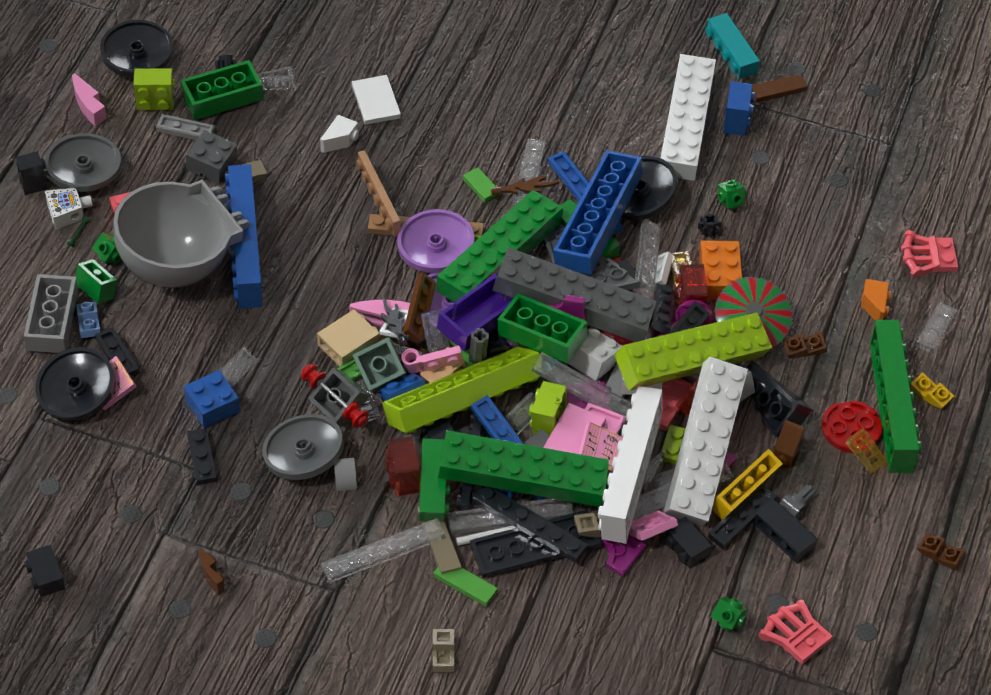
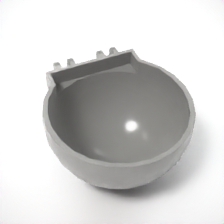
[113,180,250,288]

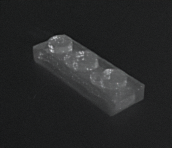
[915,302,957,354]

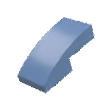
[76,302,100,338]

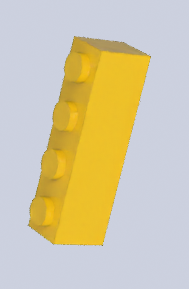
[712,449,783,520]

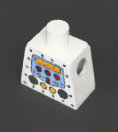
[45,188,93,230]

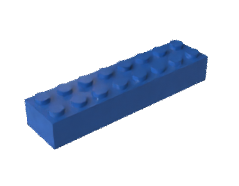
[553,150,643,275]
[225,164,262,309]

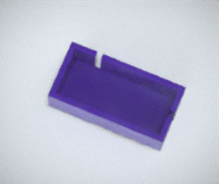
[437,274,514,352]

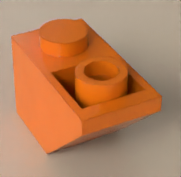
[861,279,891,320]

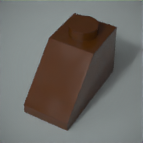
[773,420,805,468]

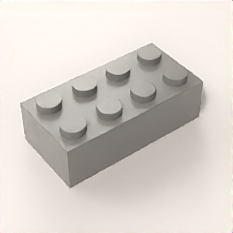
[24,274,79,353]

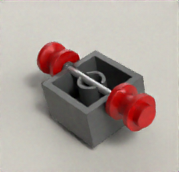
[301,364,370,428]

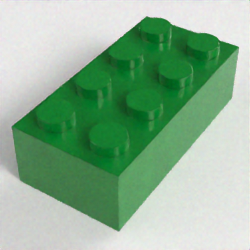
[180,60,263,120]
[498,293,587,364]

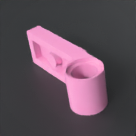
[402,346,464,374]

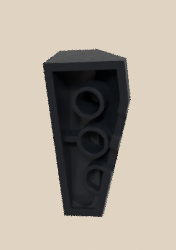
[746,361,813,437]

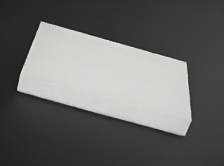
[352,75,401,125]

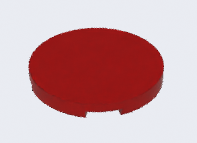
[822,400,883,453]

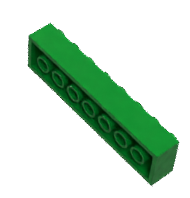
[436,190,563,302]
[869,320,921,473]
[438,430,609,507]

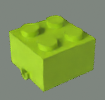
[134,68,175,110]
[529,381,568,436]

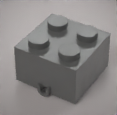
[186,130,237,184]

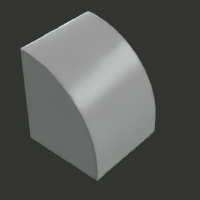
[334,458,357,491]

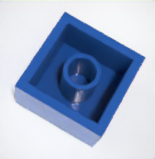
[723,81,755,136]
[184,370,240,428]

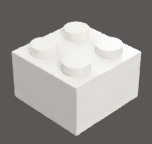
[568,327,622,381]

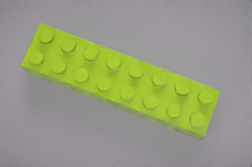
[614,312,772,391]
[382,345,545,433]

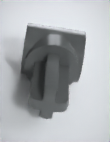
[780,485,815,519]

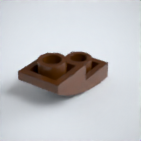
[783,332,828,358]
[917,533,966,570]
[198,548,225,595]

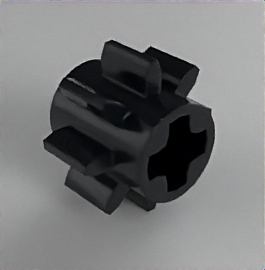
[215,55,237,70]
[698,213,722,237]

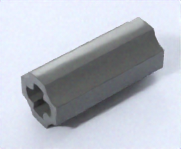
[469,328,489,364]

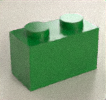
[75,259,117,304]

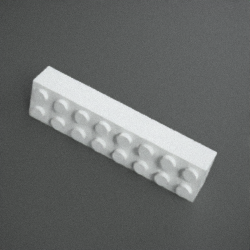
[661,54,716,181]
[663,357,748,526]
[598,386,662,544]

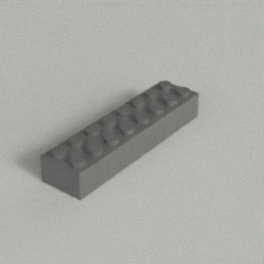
[493,247,656,342]

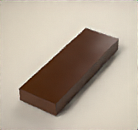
[752,74,807,102]

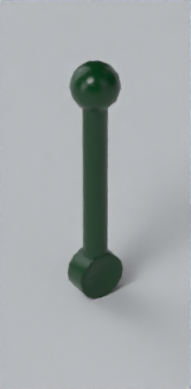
[67,216,90,246]

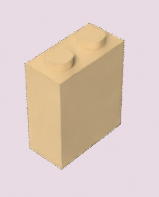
[317,310,380,367]

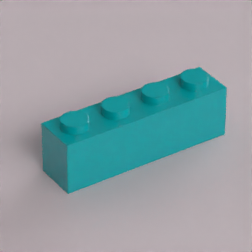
[705,13,760,79]

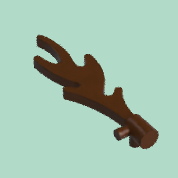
[490,175,559,197]

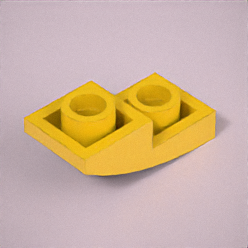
[909,372,954,409]

